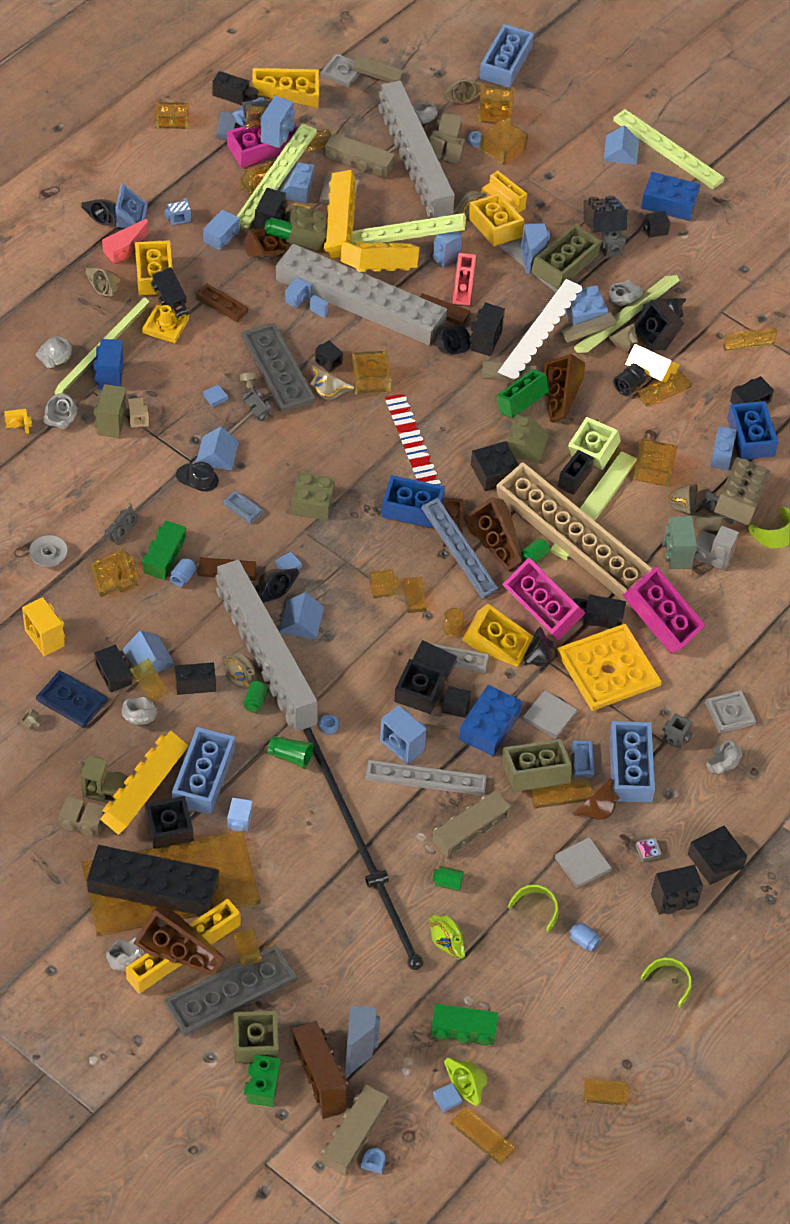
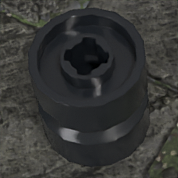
[613,363,647,396]

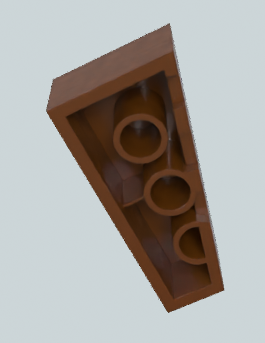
[292,1021,348,1119]

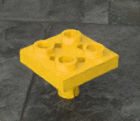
[142,304,189,343]

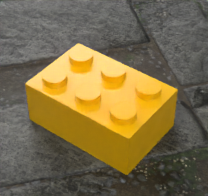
[469,193,524,246]
[135,241,172,295]

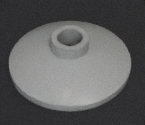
[29,535,68,567]

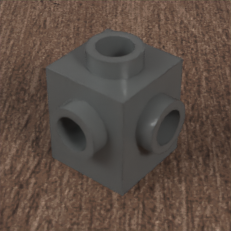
[600,231,626,258]
[663,713,693,748]

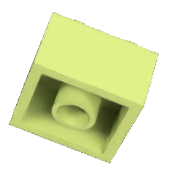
[568,417,621,470]

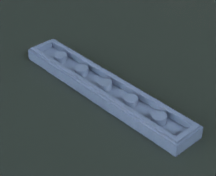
[421,498,499,600]

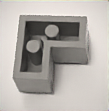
[694,526,739,571]

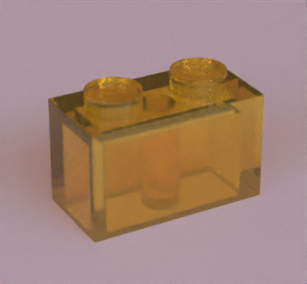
[155,102,189,129]

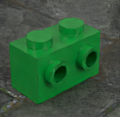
[244,1055,280,1107]

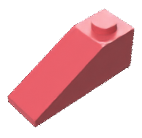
[102,219,149,264]
[452,253,476,306]

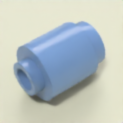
[170,559,197,587]
[569,922,601,952]

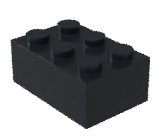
[583,196,627,232]

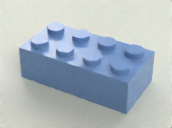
[479,24,534,88]
[609,721,655,802]
[172,727,235,815]

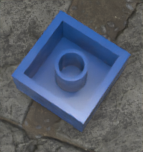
[94,339,124,390]

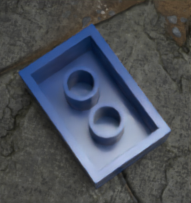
[641,172,701,221]
[727,401,779,459]
[381,475,445,528]
[459,685,523,757]

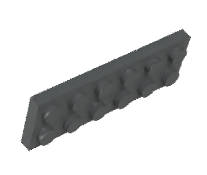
[241,323,315,413]
[164,944,297,1037]

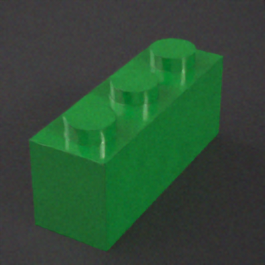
[496,369,549,418]
[142,520,187,580]
[431,1004,498,1046]

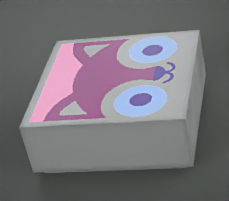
[635,838,662,862]

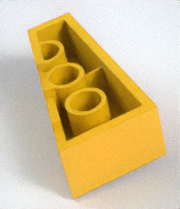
[252,68,319,108]
[340,241,419,272]

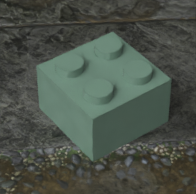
[662,516,697,569]

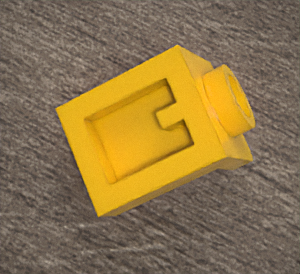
[4,409,32,434]

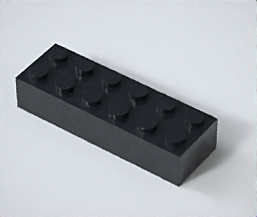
[87,845,220,916]

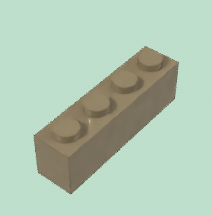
[325,133,395,179]
[432,790,511,859]
[321,1085,389,1176]

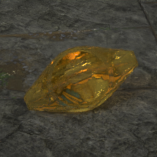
[240,161,273,196]

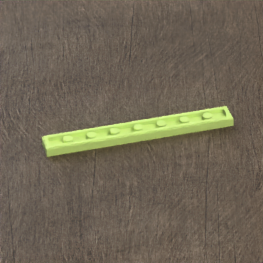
[613,109,725,189]
[237,123,317,232]
[352,213,466,245]
[574,275,679,353]
[54,298,150,395]
[550,451,637,561]

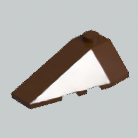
[242,229,301,257]
[543,354,585,423]
[464,497,524,571]
[133,904,226,976]

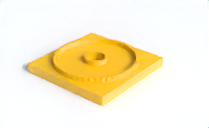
[557,624,662,711]

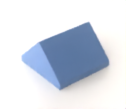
[604,125,639,165]
[115,184,148,228]
[196,427,239,470]
[279,592,324,639]
[123,631,175,679]

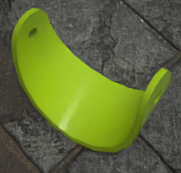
[748,507,790,549]
[508,885,559,932]
[640,958,692,1008]

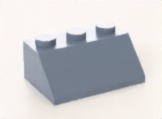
[345,1005,380,1074]

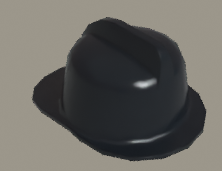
[434,325,471,355]
[176,462,219,491]

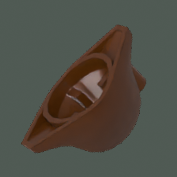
[572,778,620,820]

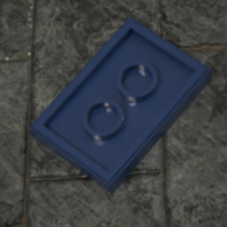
[36,670,107,728]

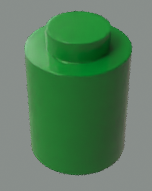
[264,217,292,240]
[521,538,550,563]
[243,681,269,713]
[432,866,464,891]

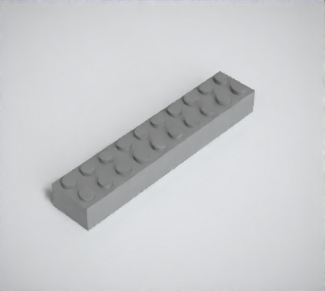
[379,81,455,218]
[276,244,447,346]
[215,559,317,732]

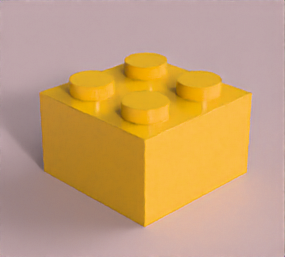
[22,597,65,656]

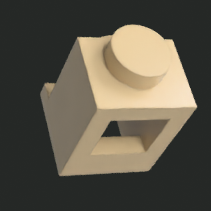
[128,398,149,427]

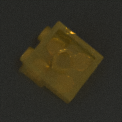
[90,548,140,597]

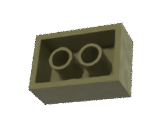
[503,739,572,792]

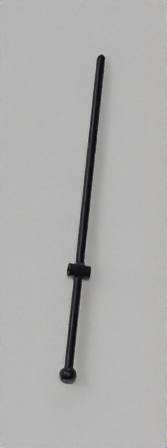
[303,727,424,970]

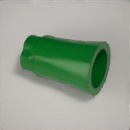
[268,736,313,769]

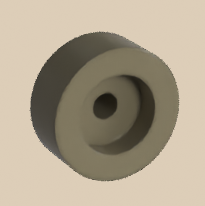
[240,372,258,388]
[20,708,41,729]

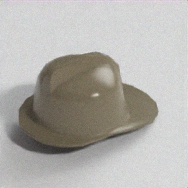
[684,512,726,536]

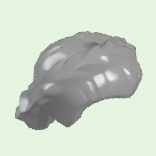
[413,102,437,125]
[609,280,643,306]
[36,336,72,369]
[43,393,78,430]
[121,697,158,725]
[706,740,742,774]
[106,937,146,971]

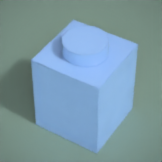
[228,798,252,832]

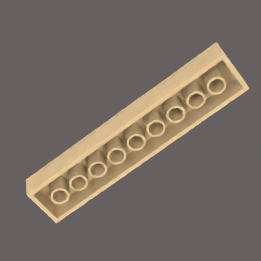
[497,462,652,608]

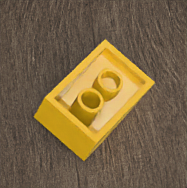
[462,604,533,667]

